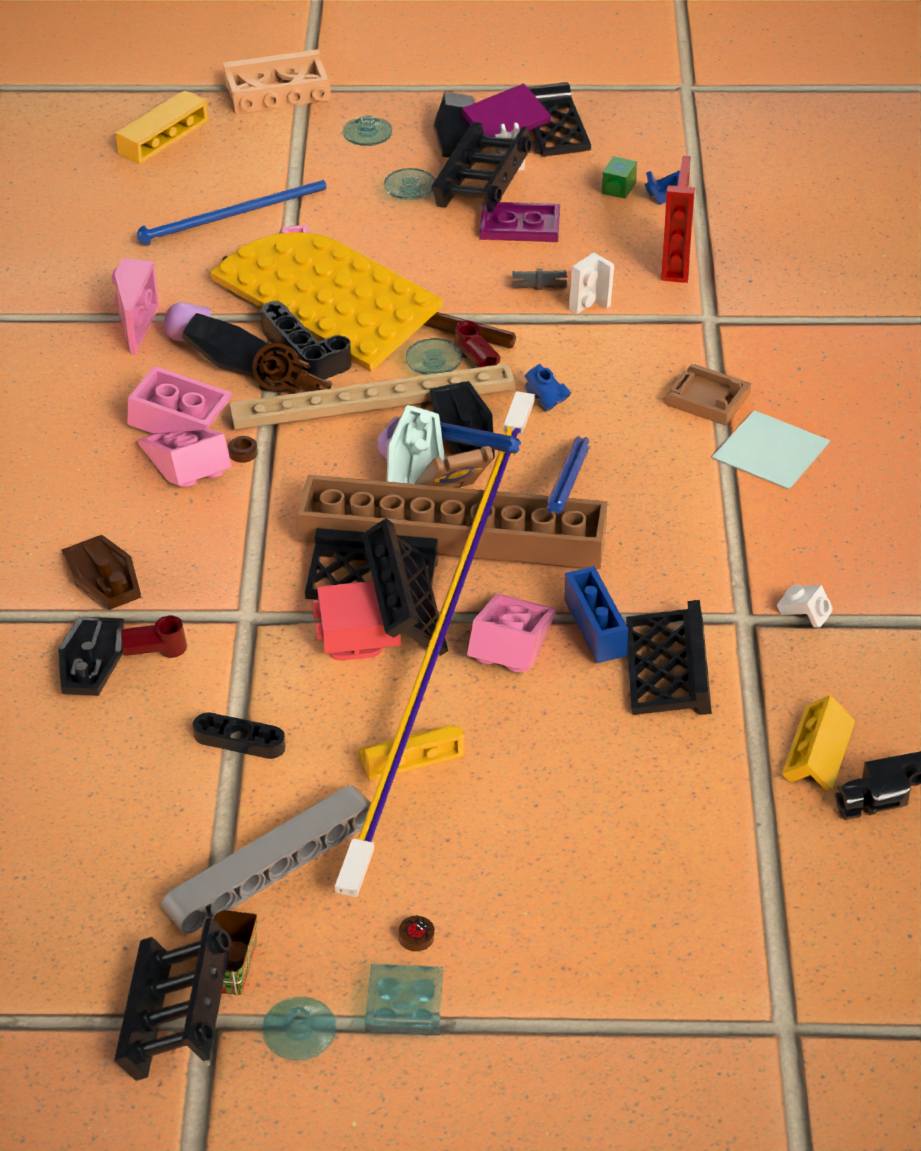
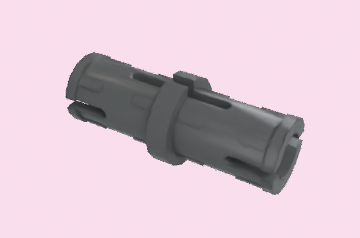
[512,269,567,290]

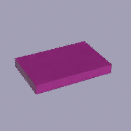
[461,83,551,148]
[480,202,560,242]

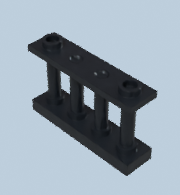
[431,122,533,212]
[114,918,232,1081]

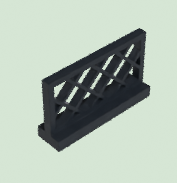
[362,518,448,655]
[305,528,439,600]
[626,600,712,715]

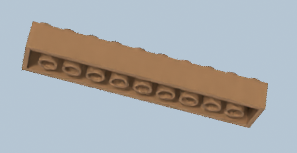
[297,475,608,569]

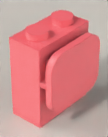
[312,581,401,661]

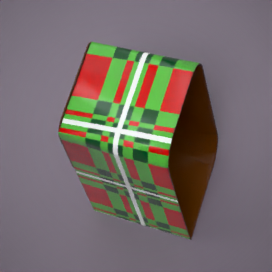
[213,910,257,995]

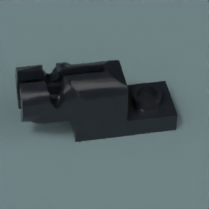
[835,751,921,820]

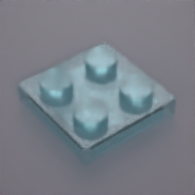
[365,964,444,1036]

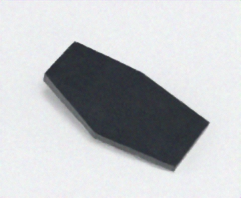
[433,92,474,158]
[181,313,284,381]
[430,381,495,460]
[58,616,124,696]

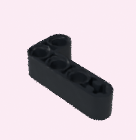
[261,301,352,379]

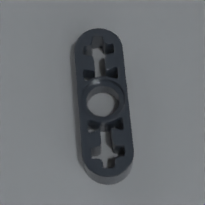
[193,712,286,759]

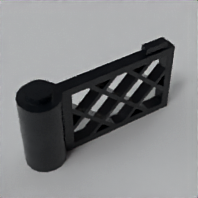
[528,82,591,157]

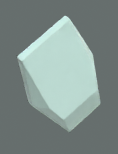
[386,405,445,484]

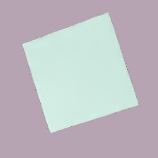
[712,410,830,490]

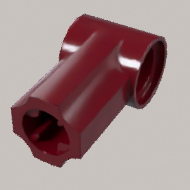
[455,320,500,368]
[121,615,187,658]

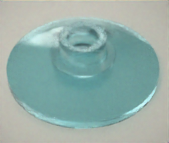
[343,115,392,146]
[384,168,435,200]
[406,338,462,375]
[262,997,336,1060]

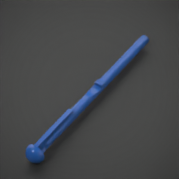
[136,180,327,245]

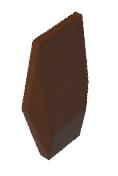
[62,535,142,610]

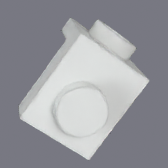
[777,585,833,628]

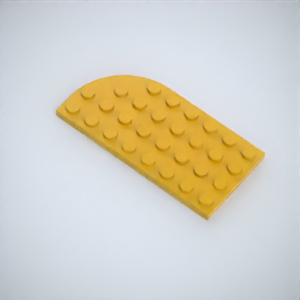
[210,232,443,372]

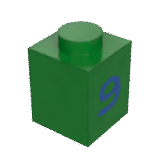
[602,156,637,199]

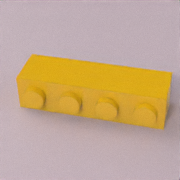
[115,90,208,164]

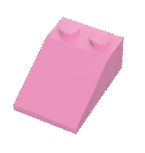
[112,258,159,355]
[128,366,232,434]
[138,429,232,487]
[467,593,556,672]

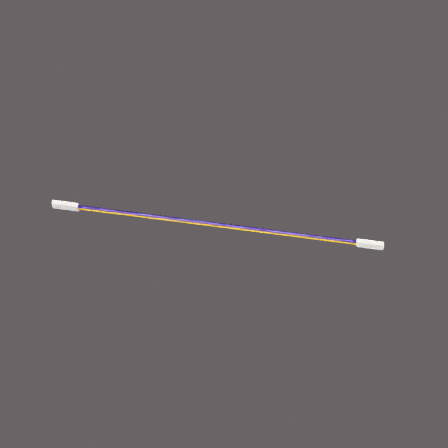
[335,391,535,897]

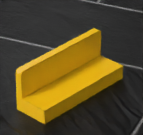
[782,695,855,791]
[358,725,465,781]

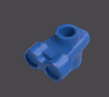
[524,364,572,412]

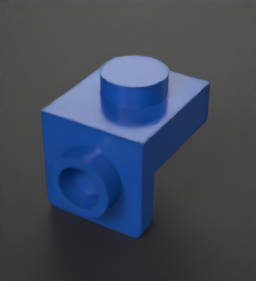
[645,170,680,205]

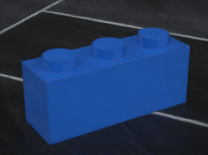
[564,566,628,663]

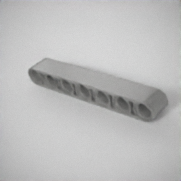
[161,785,371,933]

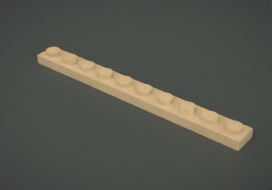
[229,364,515,430]

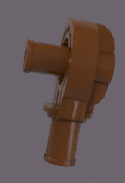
[253,343,332,394]

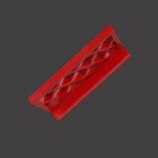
[661,156,695,283]

